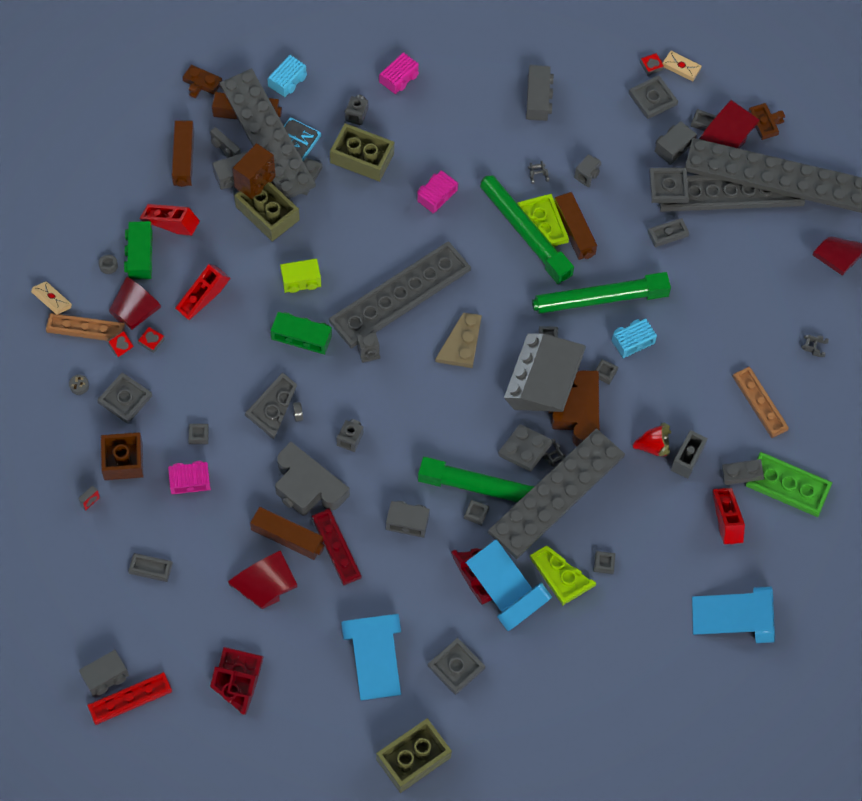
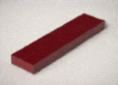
[312,508,362,586]

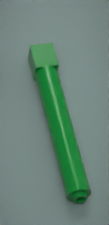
[480,175,574,285]
[532,272,671,314]
[418,456,534,503]

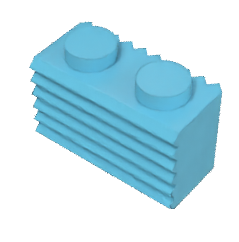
[267,55,307,97]
[611,318,657,358]

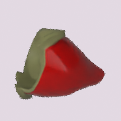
[633,422,671,456]

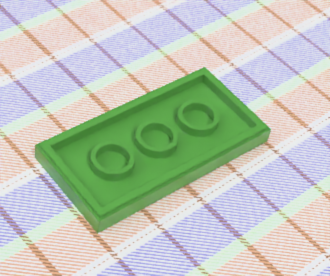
[746,452,833,517]

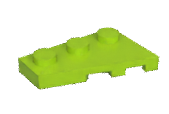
[517,194,569,246]
[530,545,596,605]

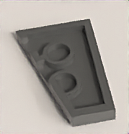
[245,373,297,439]

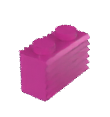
[379,52,419,94]
[417,170,458,214]
[168,461,211,495]

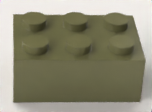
[330,123,395,182]
[234,182,300,242]
[376,718,452,793]

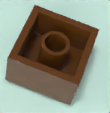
[233,143,276,199]
[101,432,144,480]

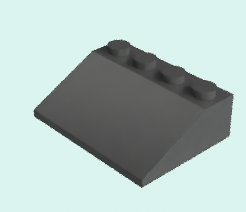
[504,333,586,412]

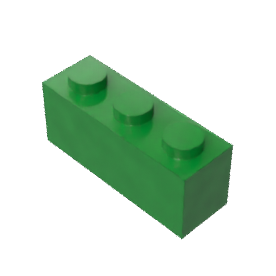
[124,221,153,280]
[271,312,332,355]

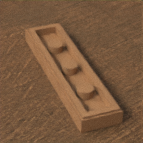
[46,313,125,341]
[733,366,789,438]

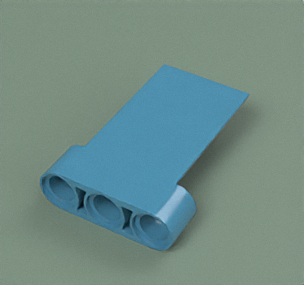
[466,539,552,631]
[692,586,775,643]
[341,614,401,700]

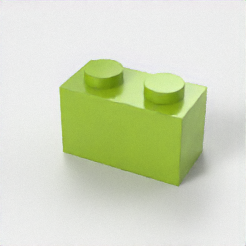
[280,259,321,293]

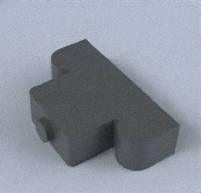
[275,442,350,516]

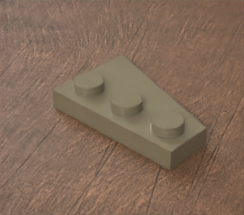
[435,312,482,368]

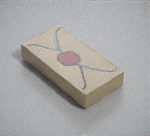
[662,51,702,82]
[31,282,72,315]

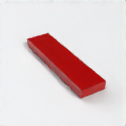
[87,672,172,725]

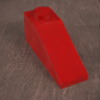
[139,204,200,236]
[175,264,231,320]
[713,488,745,544]

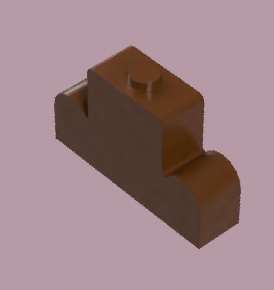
[548,370,600,446]

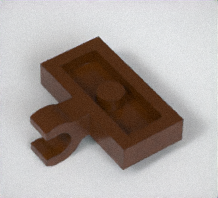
[183,64,223,98]
[748,103,785,140]

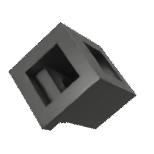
[345,95,368,125]
[574,154,601,188]
[357,332,380,363]
[337,419,364,452]

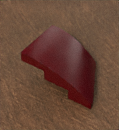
[699,100,759,149]
[812,237,862,276]
[109,277,161,330]
[451,548,492,605]
[228,550,298,609]
[210,647,264,715]

